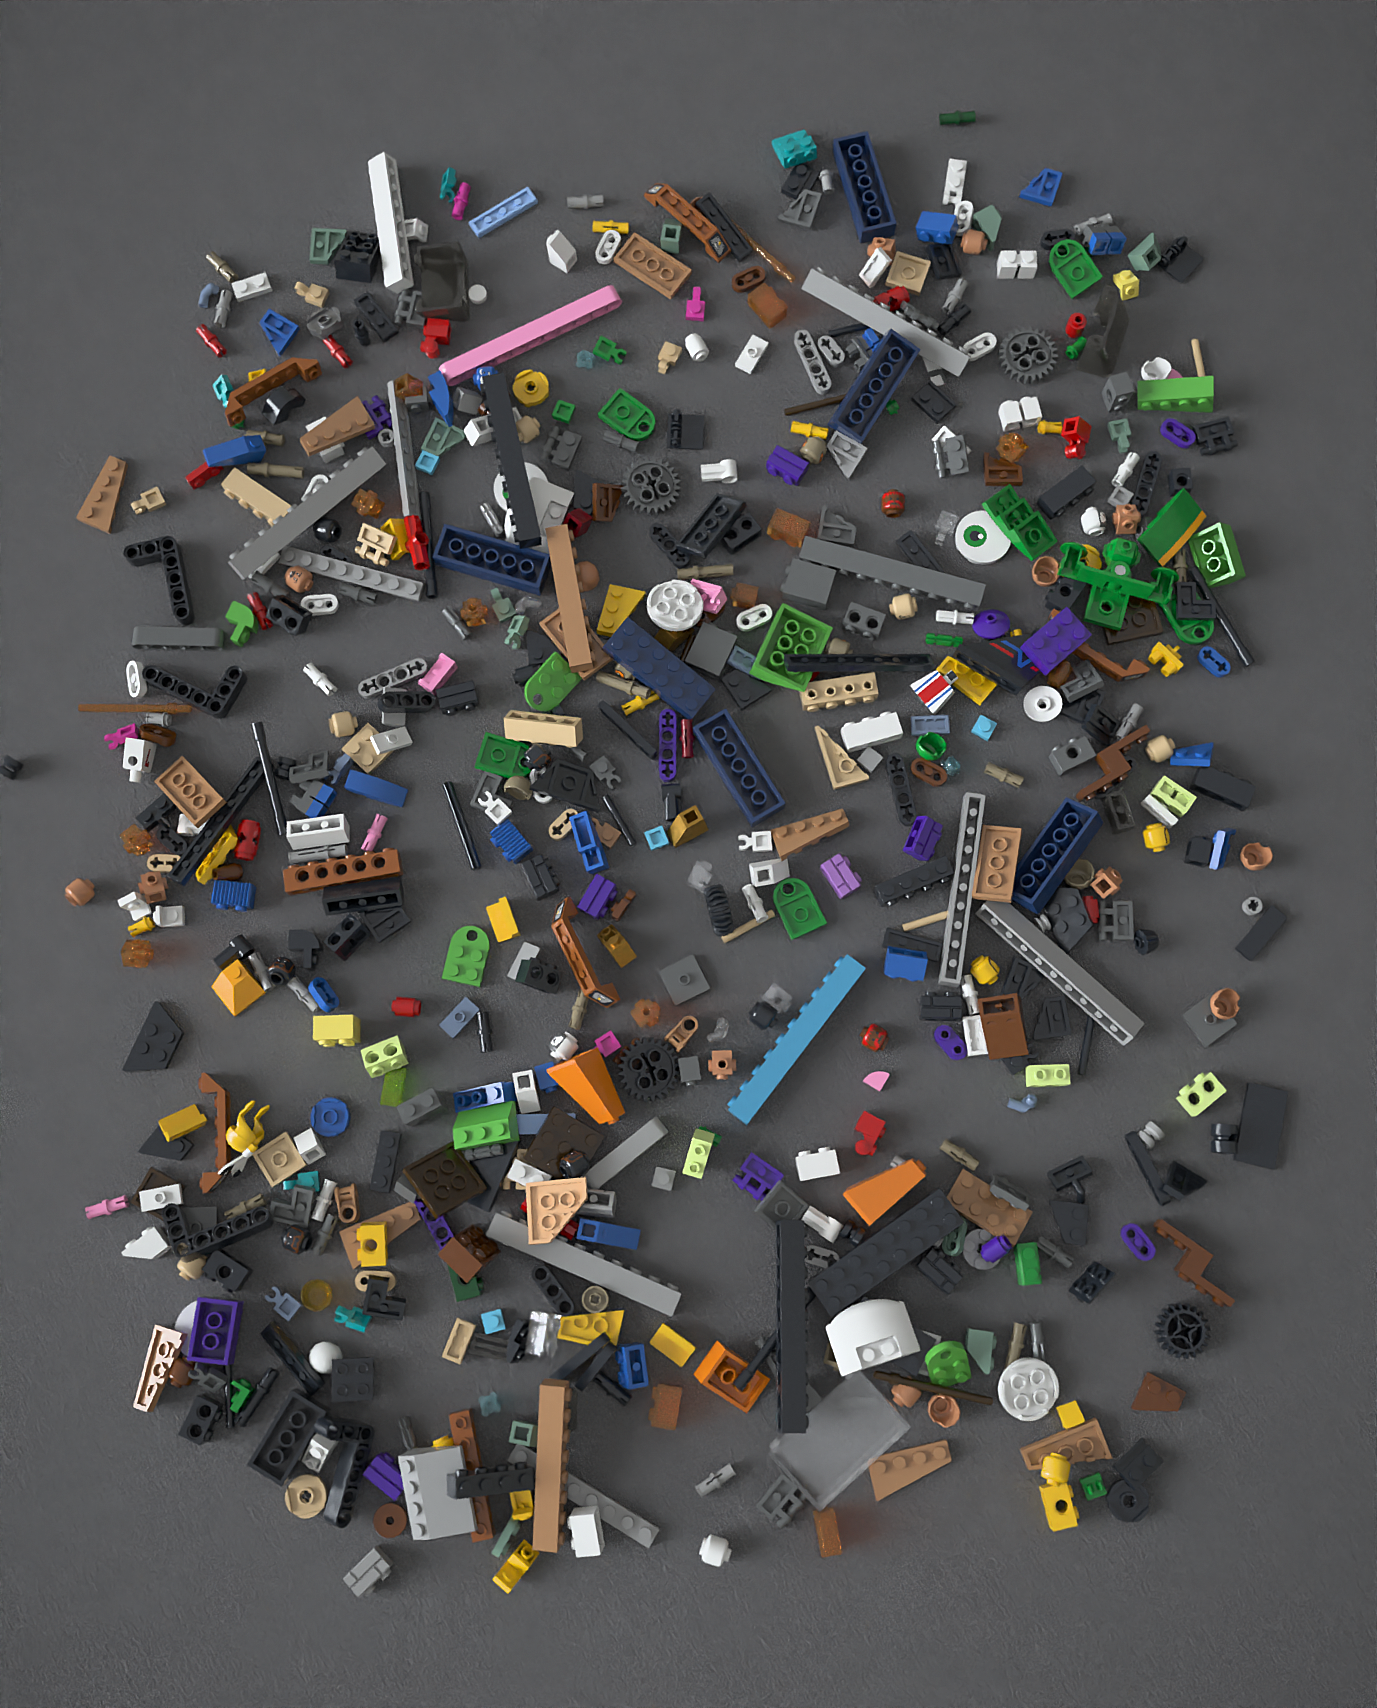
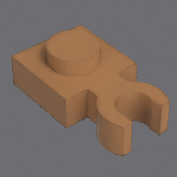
[591,818,622,849]

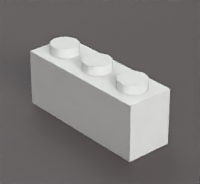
[840,712,903,753]
[287,814,350,850]

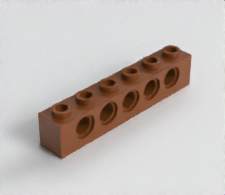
[283,848,403,896]
[449,1408,496,1543]

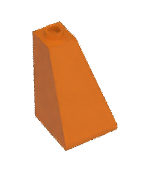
[546,1047,625,1125]
[842,1158,927,1226]

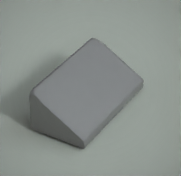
[382,687,406,728]
[507,942,542,980]

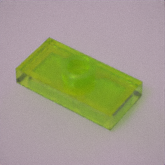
[380,1067,407,1107]

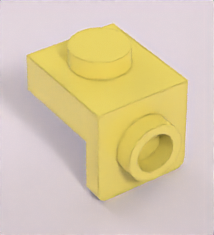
[1113,270,1139,301]

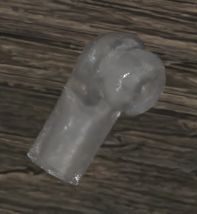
[515,596,542,614]
[706,1017,729,1044]

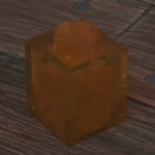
[394,373,423,401]
[730,582,759,609]

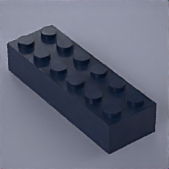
[832,131,897,244]
[827,329,921,443]
[433,524,551,596]
[601,617,716,719]
[693,709,786,828]
[1012,797,1103,914]

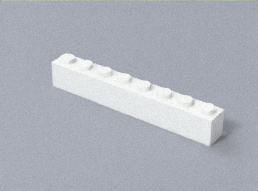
[368,152,414,294]

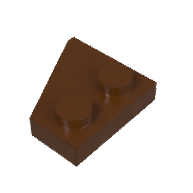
[983,452,1023,486]
[593,483,624,522]
[1131,1372,1186,1412]

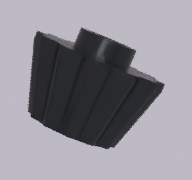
[1133,929,1159,956]

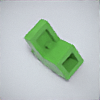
[225,601,258,647]

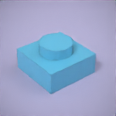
[415,450,440,475]
[971,715,997,741]
[644,826,669,851]
[481,1309,506,1334]

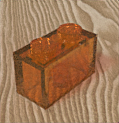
[747,282,787,329]
[767,508,811,548]
[648,1382,683,1430]
[812,1507,842,1558]

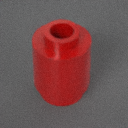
[1065,313,1087,338]
[1083,896,1099,924]
[391,996,421,1017]

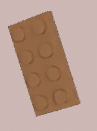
[613,232,692,300]
[539,609,613,681]
[154,756,227,828]
[972,825,1022,903]
[947,1169,1033,1247]

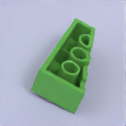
[1137,376,1214,413]

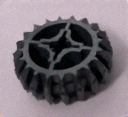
[704,884,734,937]
[1154,1302,1211,1359]

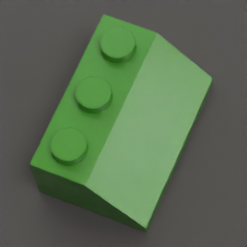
[1188,522,1246,588]
[453,1101,519,1151]

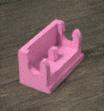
[690,579,727,614]
[418,653,458,696]

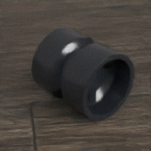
[1211,1124,1238,1154]

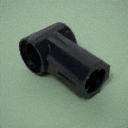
[661,783,681,822]
[213,934,255,971]

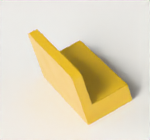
[380,518,410,560]
[486,896,520,943]
[158,1104,207,1142]
[650,1322,696,1367]

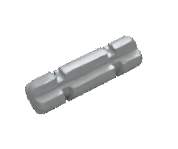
[480,503,505,537]

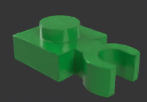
[593,336,627,364]

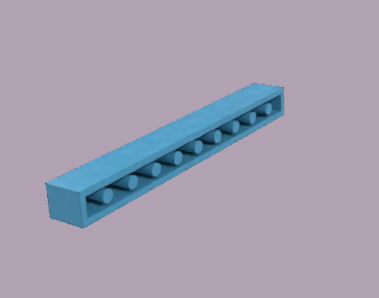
[727,954,866,1126]

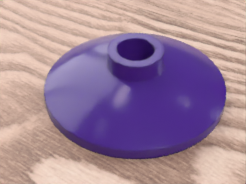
[972,609,1010,639]

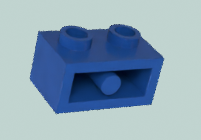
[916,211,959,244]
[884,946,928,982]
[615,1342,649,1390]

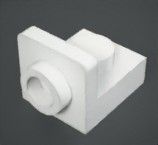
[404,218,428,242]
[118,892,152,921]
[153,905,185,928]

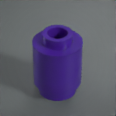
[981,1234,1012,1263]

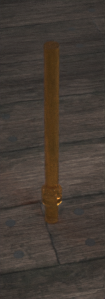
[728,216,796,283]
[78,703,192,714]

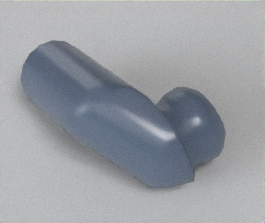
[199,283,219,308]
[1007,1094,1037,1113]

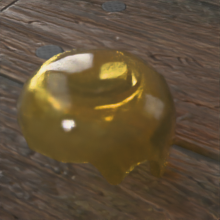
[301,1279,333,1312]

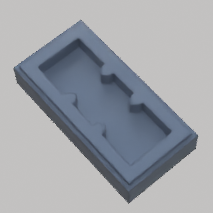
[726,645,760,681]
[910,715,950,736]
[439,997,481,1039]

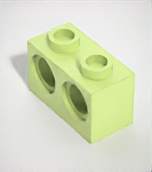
[1150,775,1197,818]
[361,1035,409,1078]
[1025,1064,1070,1087]
[1176,1072,1227,1117]
[682,1128,715,1179]

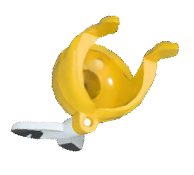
[219,1101,270,1178]

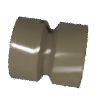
[582,1285,610,1313]

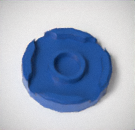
[310,1097,351,1137]

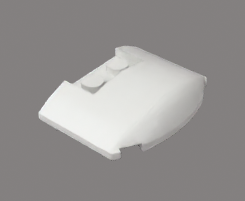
[505,476,574,554]
[826,1299,921,1376]

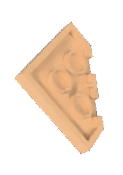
[526,1177,588,1245]

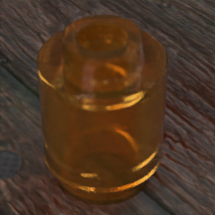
[1047,660,1073,689]

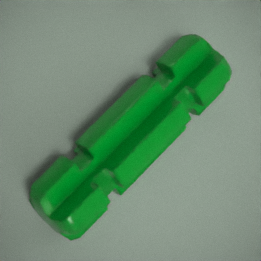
[926,633,963,647]

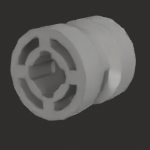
[1137,1121,1164,1150]

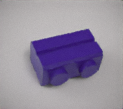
[766,445,809,486]
[903,816,943,861]
[577,874,618,920]
[363,1452,404,1501]

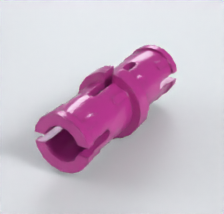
[451,182,471,220]

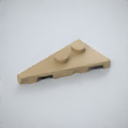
[815,725,869,790]

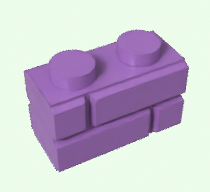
[820,853,862,900]

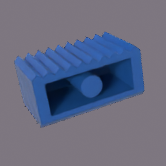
[490,818,533,864]
[211,880,256,912]

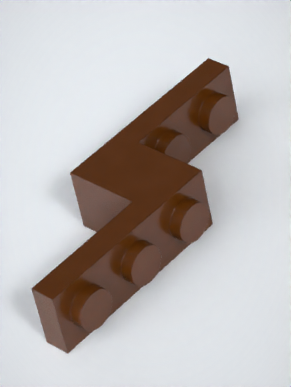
[1076,725,1151,802]
[1153,1219,1235,1308]

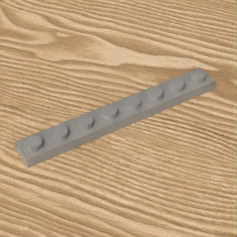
[387,380,421,520]
[279,546,425,602]
[507,1444,660,1548]

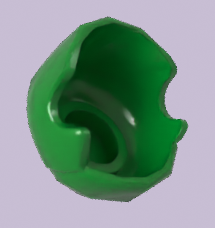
[916,732,947,761]

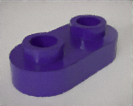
[1160,418,1196,449]
[934,1025,967,1060]
[1120,1224,1155,1261]

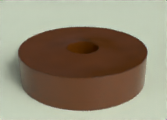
[373,1502,408,1538]

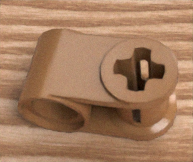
[664,1016,699,1053]
[334,1183,360,1224]

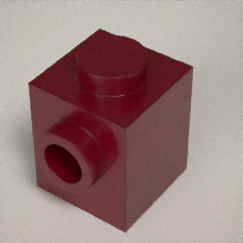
[563,508,593,538]

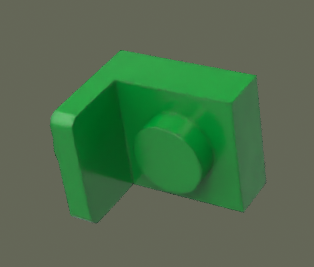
[230,1378,255,1413]

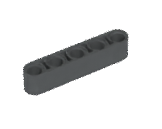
[132,626,225,651]

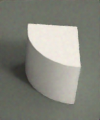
[294,1128,326,1165]

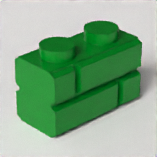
[1013,1242,1042,1286]

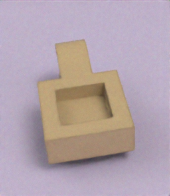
[295,282,329,308]
[658,341,682,374]
[131,487,167,515]

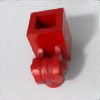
[420,318,452,359]
[1061,416,1092,459]
[854,1111,886,1156]

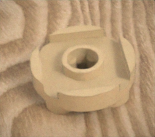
[285,1474,328,1518]

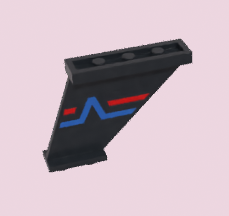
[952,627,1041,696]

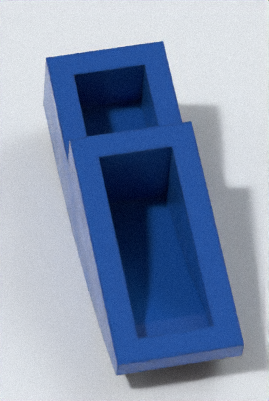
[428,371,454,427]
[344,769,408,808]
[569,811,609,874]

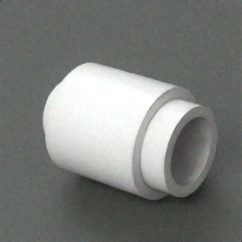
[685,333,709,362]

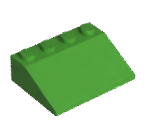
[749,603,833,692]

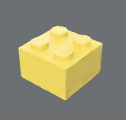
[313,1015,361,1047]

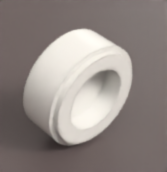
[469,285,487,304]

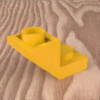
[492,1539,540,1593]

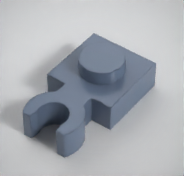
[265,1286,303,1321]

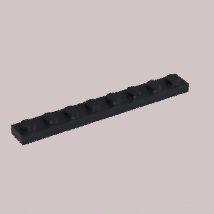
[784,654,934,672]
[167,756,274,886]

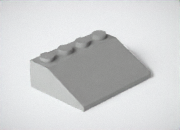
[398,1445,478,1540]

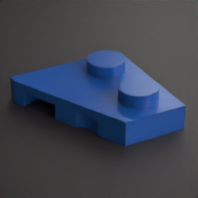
[1019,168,1062,207]
[259,309,300,356]
[1170,743,1214,766]
[1209,828,1236,870]

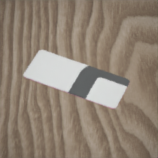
[923,357,947,386]

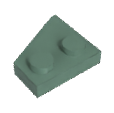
[309,228,347,265]
[421,418,467,457]

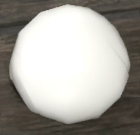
[1141,357,1172,380]
[308,1341,343,1374]

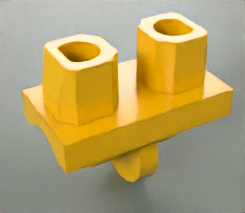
[1147,641,1184,677]

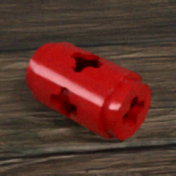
[874,285,910,312]
[233,820,262,861]

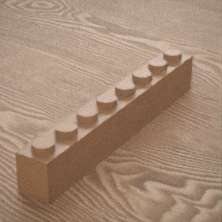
[545,524,596,673]
[533,1378,572,1553]

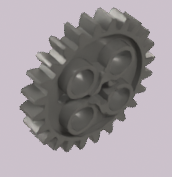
[998,326,1058,384]
[621,457,681,516]

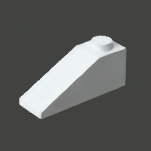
[464,407,521,446]

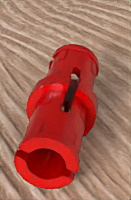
[196,324,227,358]
[323,334,353,369]
[247,592,273,630]

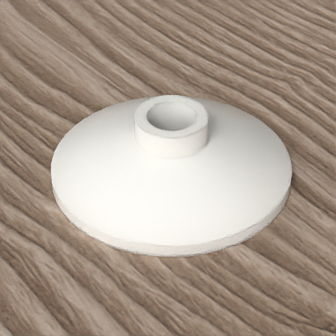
[1024,686,1062,722]

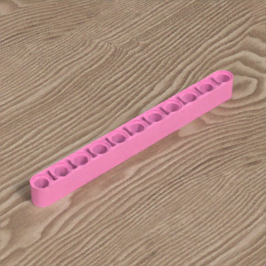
[439,285,622,386]

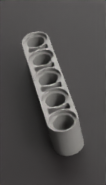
[580,1116,669,1190]

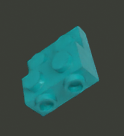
[772,129,817,169]

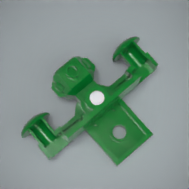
[1057,538,1179,631]

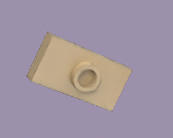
[442,1317,477,1364]

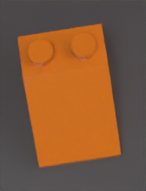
[693,1341,770,1413]

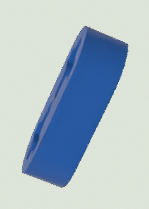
[1197,646,1231,678]
[308,977,339,1013]

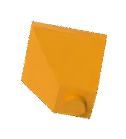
[211,959,266,1017]

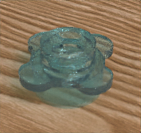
[575,351,594,369]
[941,757,960,776]
[478,1392,501,1416]

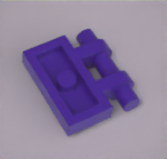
[362,395,392,440]
[732,1152,784,1201]

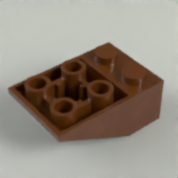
[978,993,1029,1060]
[438,1224,502,1283]

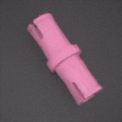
[361,814,388,852]
[85,1195,129,1219]

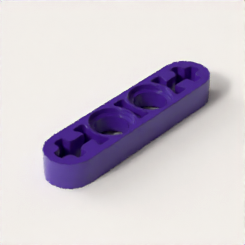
[659,709,676,782]
[414,1198,455,1250]

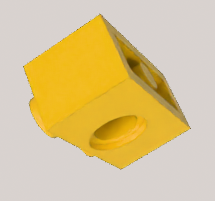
[357,1221,388,1267]
[1039,1483,1079,1531]

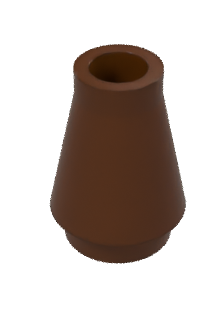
[212,862,243,881]

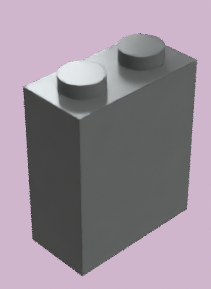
[780,558,836,610]
[685,622,738,681]
[396,1087,448,1127]

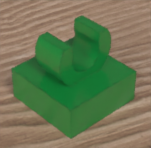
[552,399,576,424]
[1079,1472,1107,1501]

